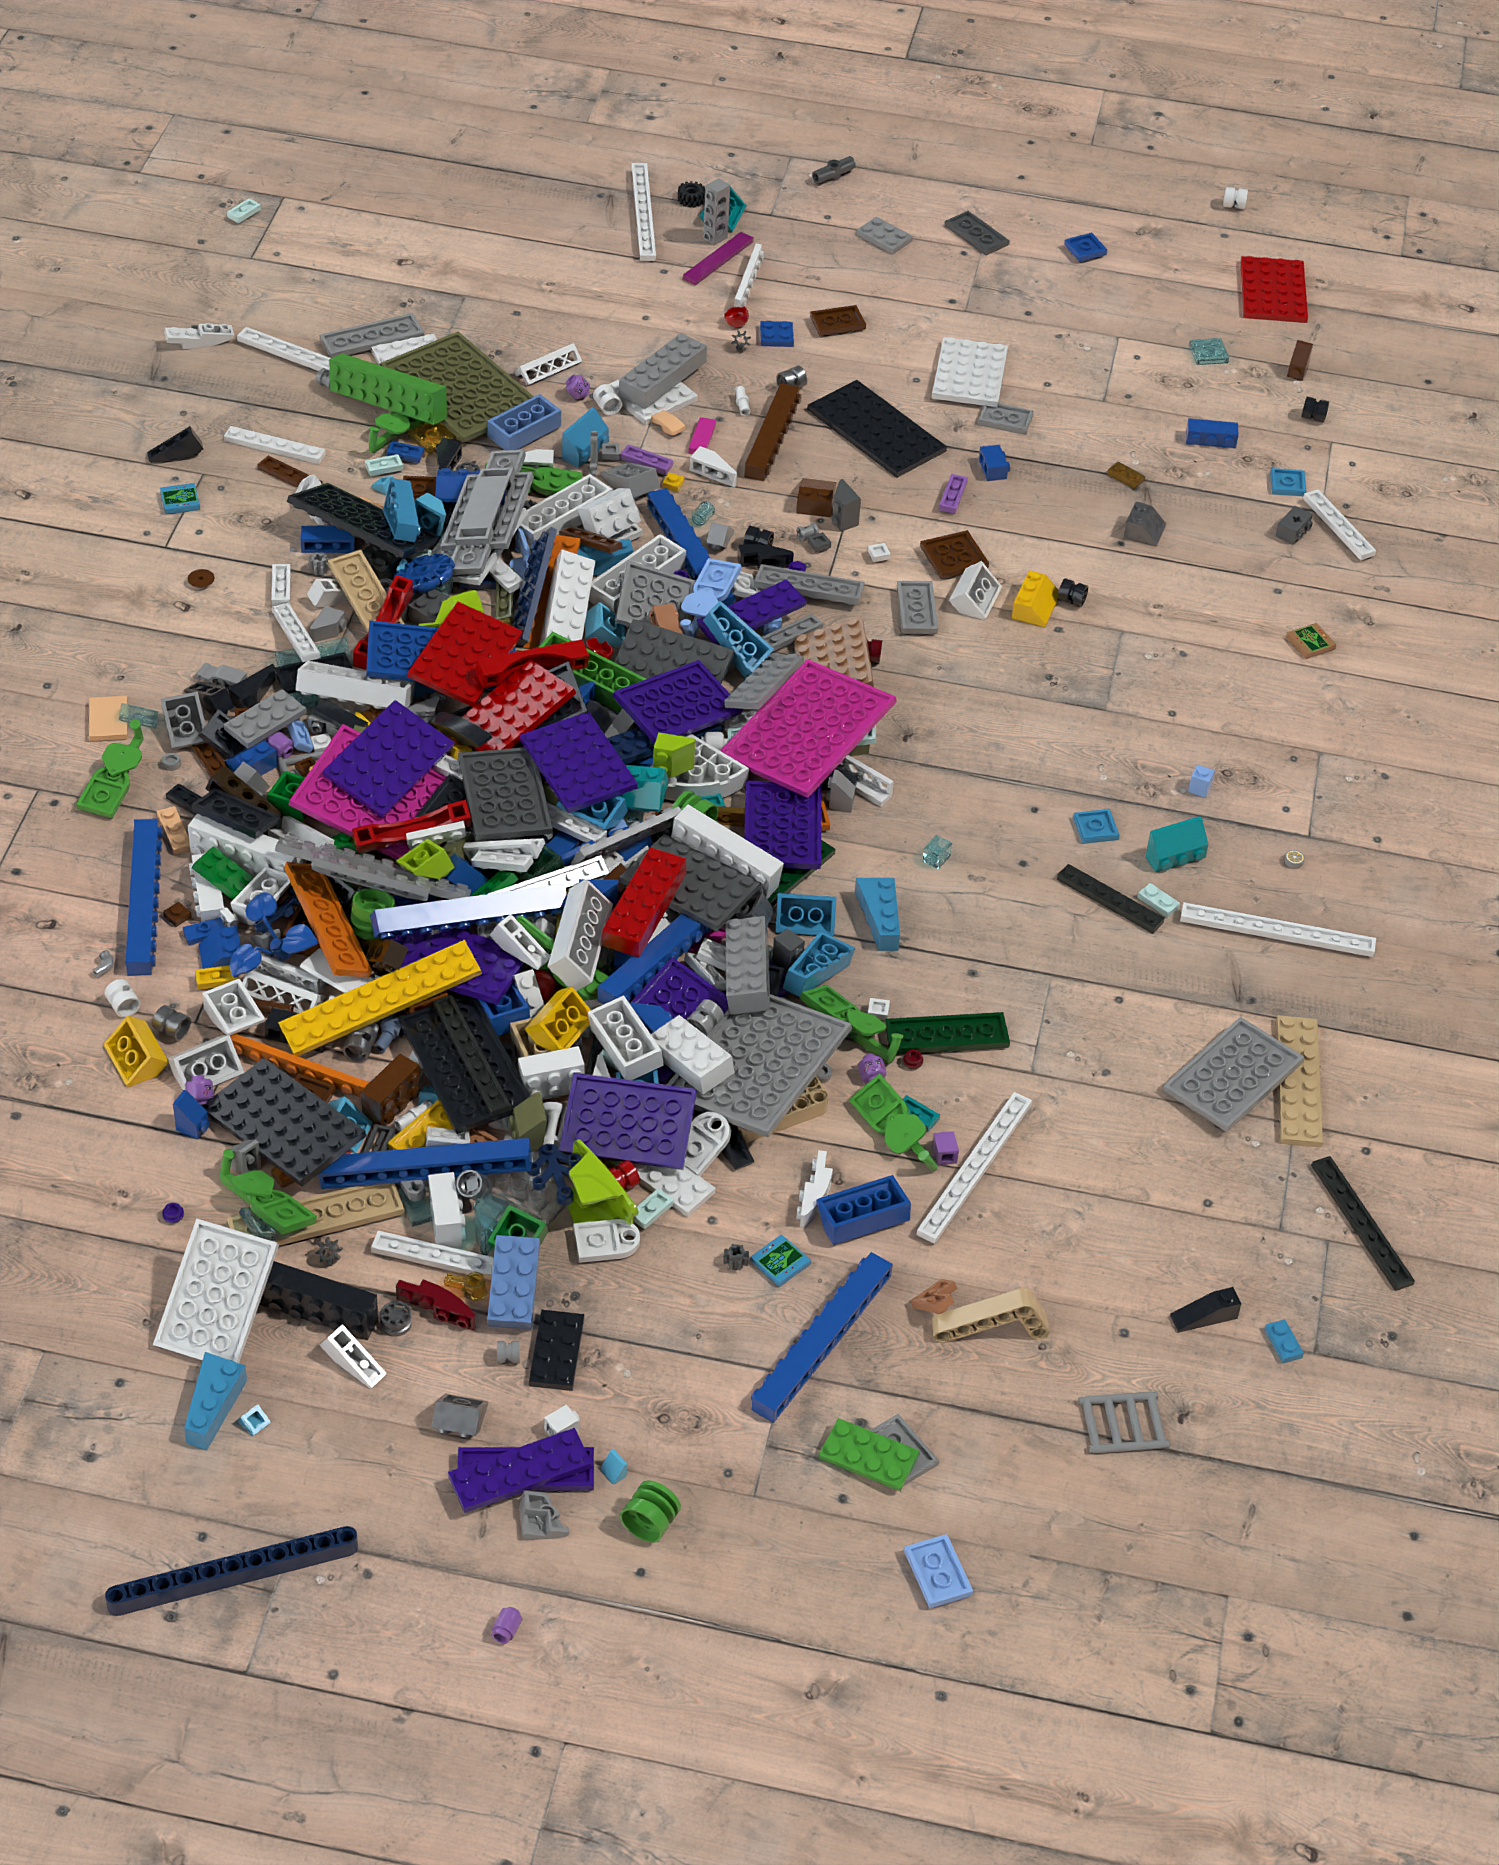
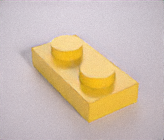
[195,965,237,990]

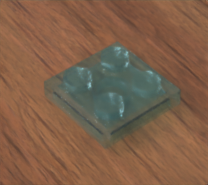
[1189,338,1229,365]

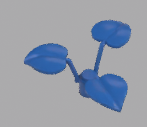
[230,892,319,978]

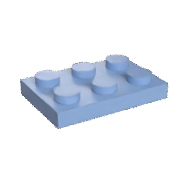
[904,1534,973,1609]

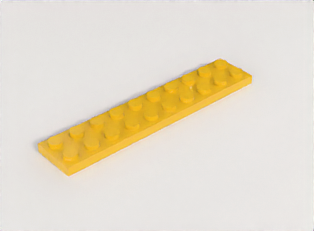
[278,940,482,1056]

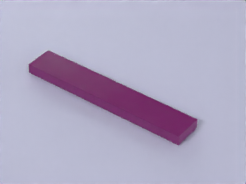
[683,232,754,285]

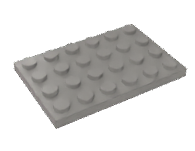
[1163,1017,1304,1132]

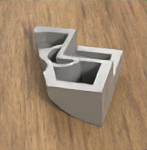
[519,1491,570,1540]

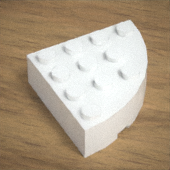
[651,734,749,801]

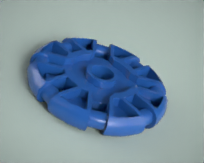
[393,554,455,594]

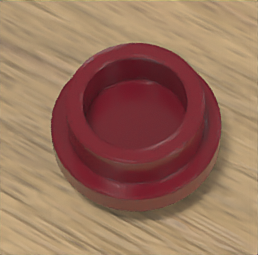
[903,1050,923,1069]

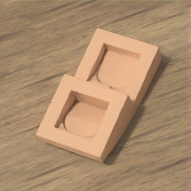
[650,410,686,435]

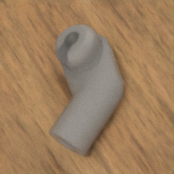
[92,950,113,978]

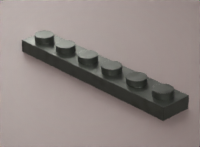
[1057,864,1165,934]

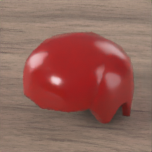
[724,306,749,328]
[585,637,613,660]

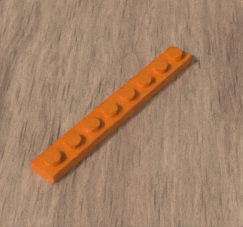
[230,1034,370,1098]

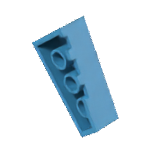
[382,478,421,542]
[578,539,633,577]
[703,601,774,679]
[854,878,900,951]
[783,931,855,997]
[184,1352,247,1450]

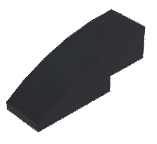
[737,544,794,570]

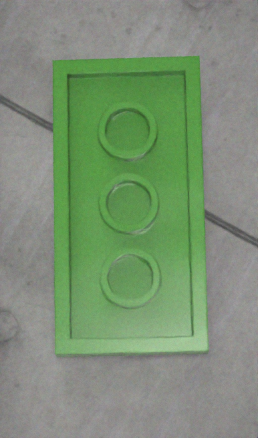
[819,1418,920,1492]

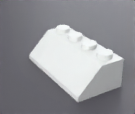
[300,948,381,993]

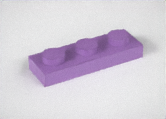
[620,444,674,475]
[939,474,968,514]

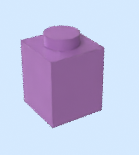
[932,1131,959,1165]

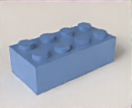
[487,394,561,450]
[487,1235,541,1330]

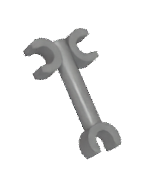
[590,431,598,476]

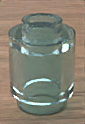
[691,501,715,526]

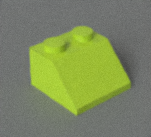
[653,732,696,778]
[396,838,455,879]

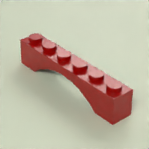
[353,575,413,670]
[476,639,589,688]
[352,800,471,854]

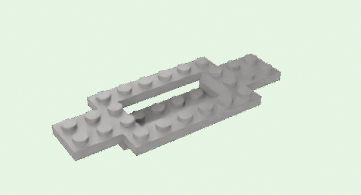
[440,449,534,575]
[275,836,471,901]

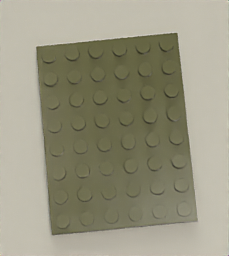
[380,331,534,443]

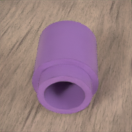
[491,1607,523,1644]

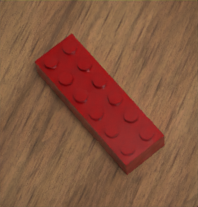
[602,847,687,958]

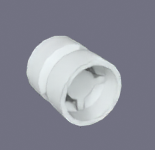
[1223,187,1248,210]
[593,384,622,416]
[104,979,141,1017]

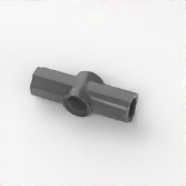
[812,156,856,184]

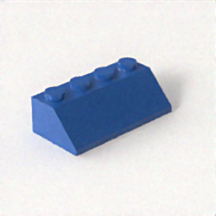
[435,468,507,505]
[816,1175,911,1245]

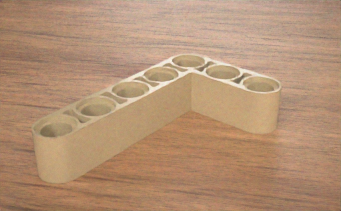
[737,1076,828,1143]
[932,1288,1050,1343]

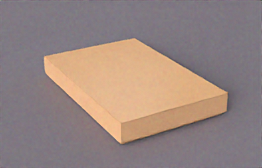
[89,696,128,741]

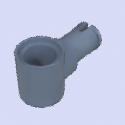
[374,1015,404,1053]

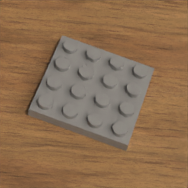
[615,560,696,627]

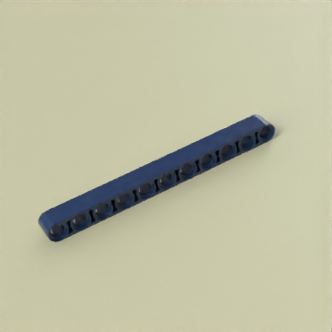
[105,1526,358,1616]

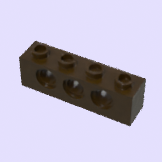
[205,766,283,835]
[360,939,409,972]

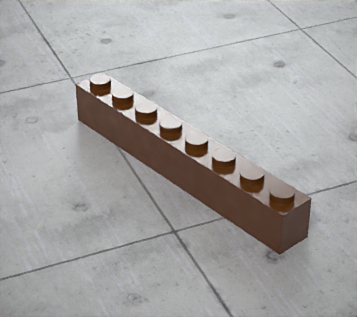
[744,383,802,481]

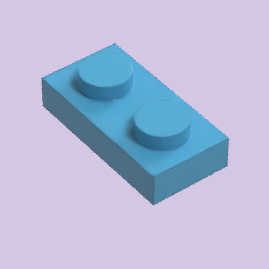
[1264,1319,1304,1363]

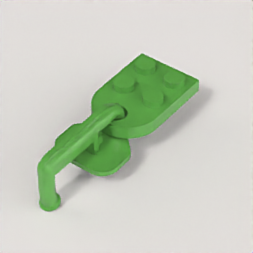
[369,411,427,454]
[484,462,582,496]
[76,719,144,819]
[515,916,609,1001]
[800,985,903,1064]
[849,1073,938,1171]
[220,1149,317,1235]

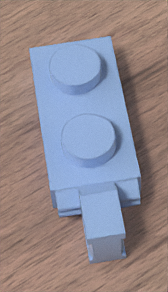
[287,718,314,753]

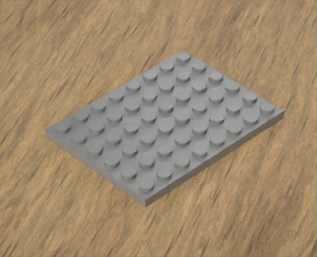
[667,994,852,1137]

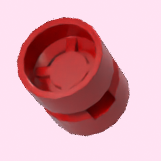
[608,1160,640,1190]

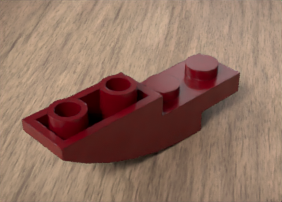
[396,1279,476,1331]

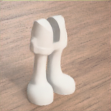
[543,1102,567,1163]

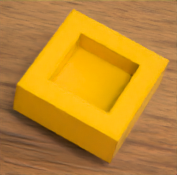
[662,473,685,492]

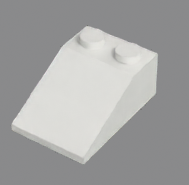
[202,979,265,1035]

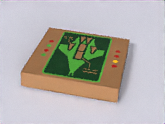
[1286,623,1336,659]

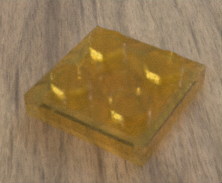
[408,422,456,454]

